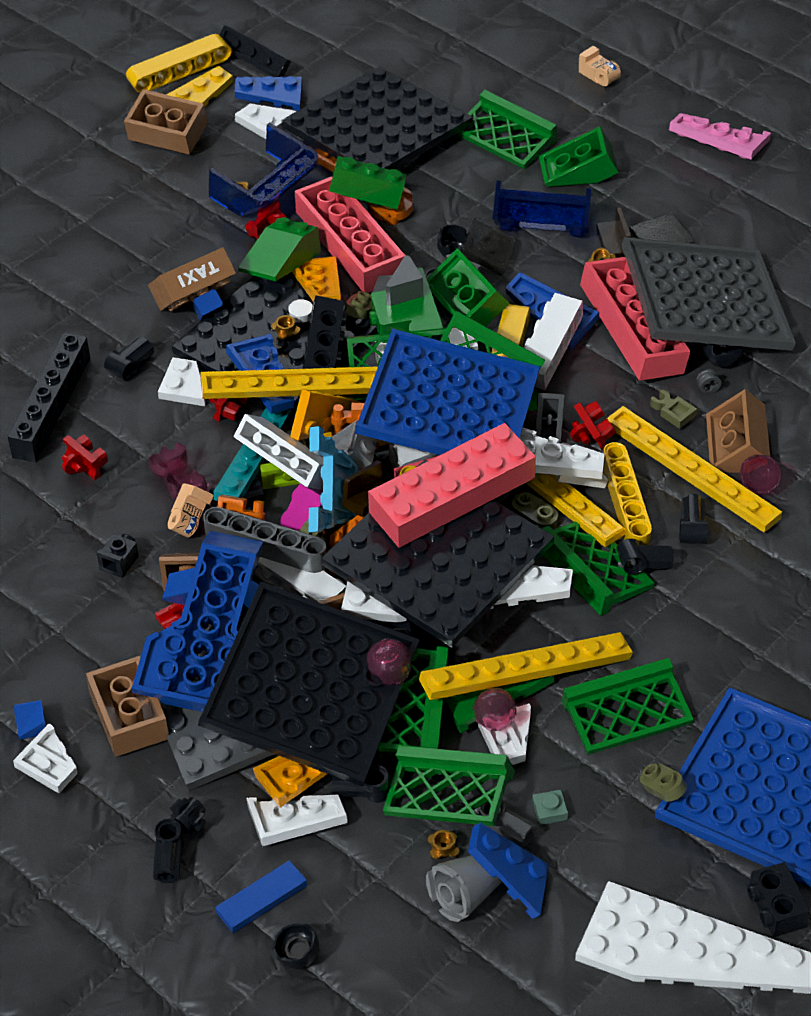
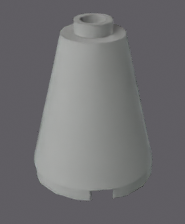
[426,855,502,922]

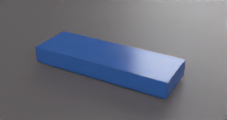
[215,860,307,933]

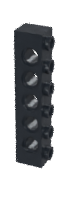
[294,295,348,419]
[8,333,90,463]

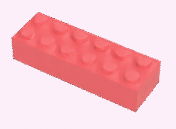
[295,177,405,293]
[580,257,690,381]
[368,423,536,548]

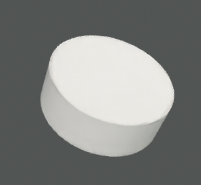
[289,300,313,323]

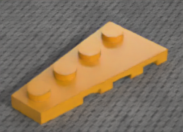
[292,256,341,302]
[290,389,360,441]
[253,756,327,808]

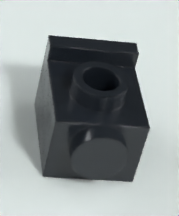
[97,534,139,578]

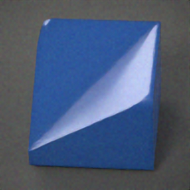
[192,289,223,321]
[14,700,46,740]

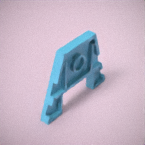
[309,426,358,533]

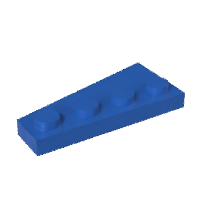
[505,272,599,350]
[226,334,295,414]

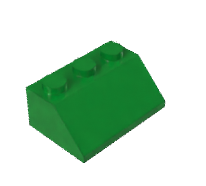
[329,156,406,210]

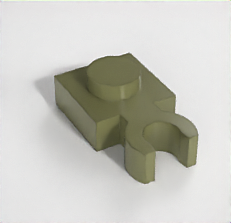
[650,389,697,429]

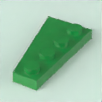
[443,675,554,734]

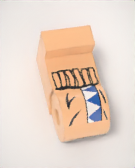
[579,46,621,86]
[168,483,214,537]

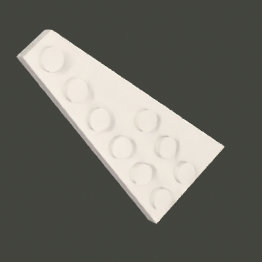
[520,428,604,479]

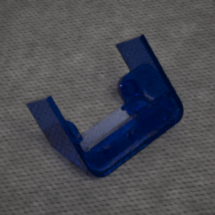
[209,122,318,216]
[492,180,594,237]

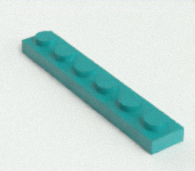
[213,408,291,501]

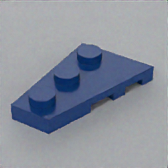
[235,76,302,111]
[468,822,549,919]

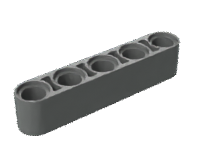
[203,507,327,573]

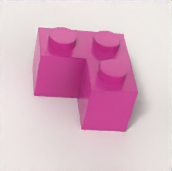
[280,483,323,531]

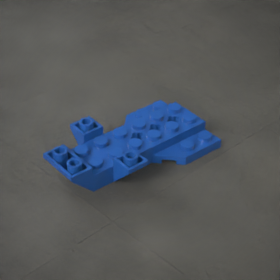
[132,531,263,712]

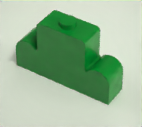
[369,267,443,343]

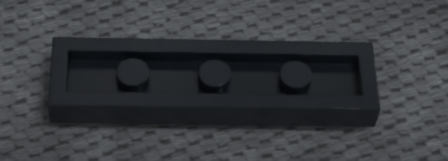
[220,24,291,77]

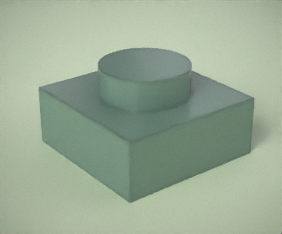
[532,790,568,825]

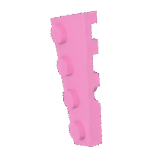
[669,113,771,159]

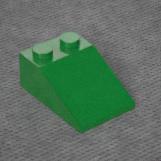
[539,126,619,187]
[238,217,321,281]
[427,248,510,326]

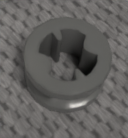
[696,369,722,394]

